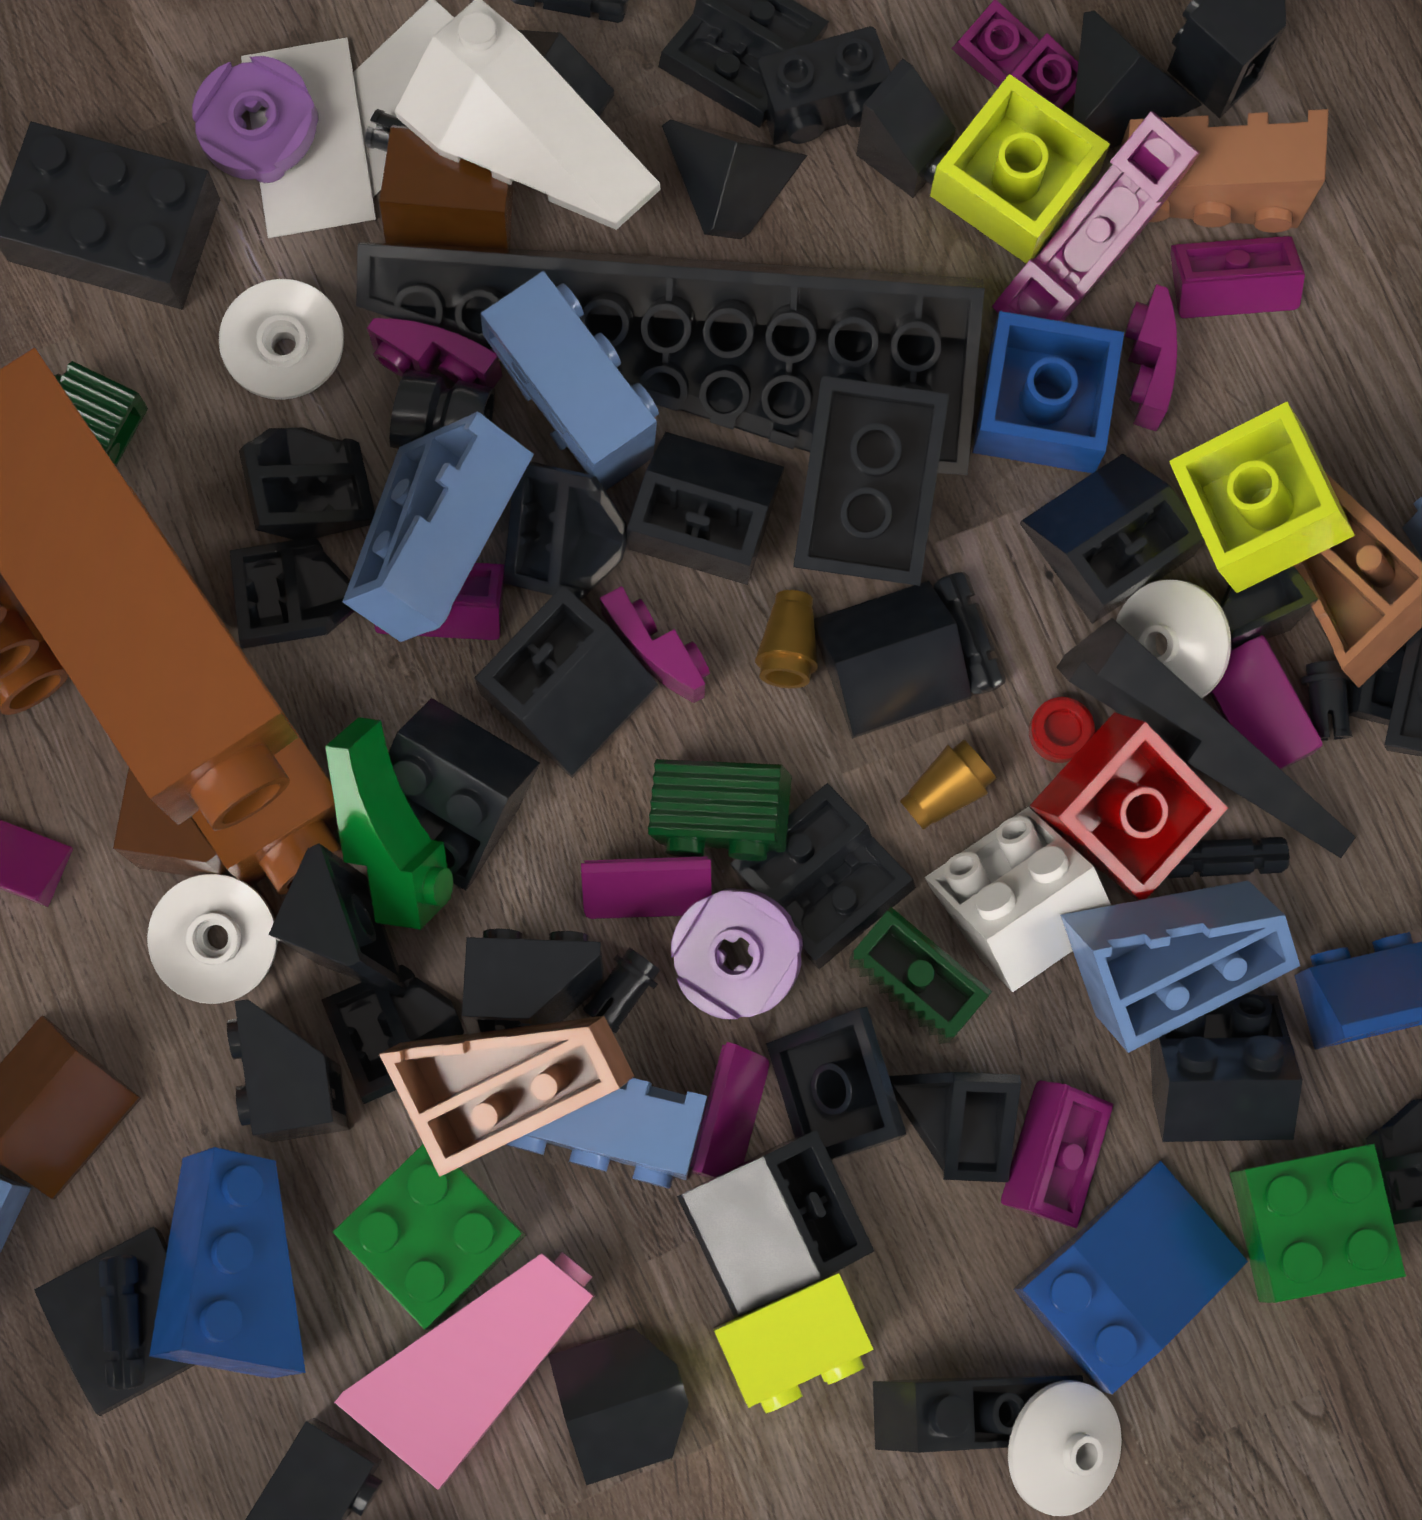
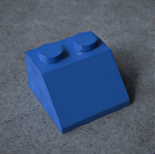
[1294,932,1422,1050]

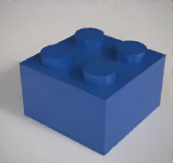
[972,311,1124,473]

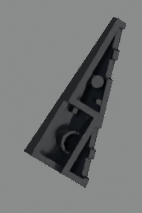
[1056,618,1356,858]

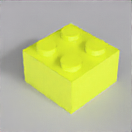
[930,74,1110,263]
[1169,401,1355,593]
[713,1273,874,1414]

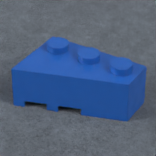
[149,1147,306,1379]

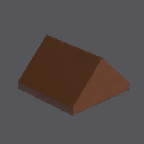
[379,125,513,249]
[113,768,234,877]
[0,1015,141,1200]

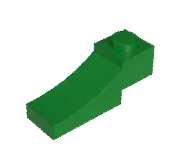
[325,717,453,930]

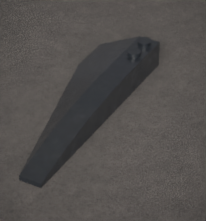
[356,242,985,475]

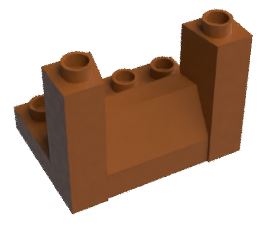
[0,347,343,895]

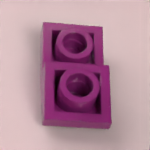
[951,0,1078,109]
[1124,284,1177,432]
[367,318,502,388]
[600,586,710,703]

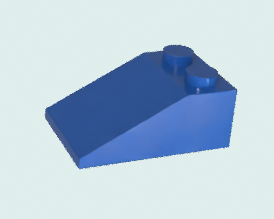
[1013,1161,1248,1394]

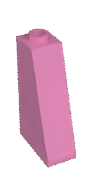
[334,1252,595,1490]

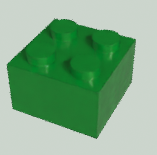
[332,1144,526,1330]
[1229,1144,1406,1303]

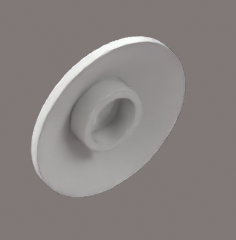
[219,279,344,400]
[1116,579,1231,698]
[147,874,278,1004]
[1008,1380,1122,1516]

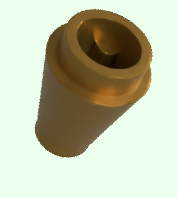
[755,590,818,688]
[900,739,997,830]

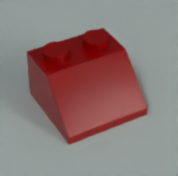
[1029,712,1228,901]

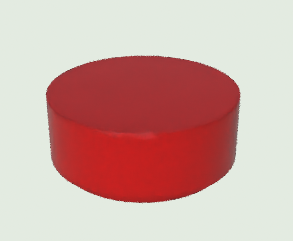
[1029,697,1095,763]

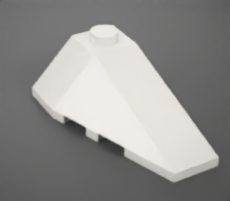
[395,0,661,230]

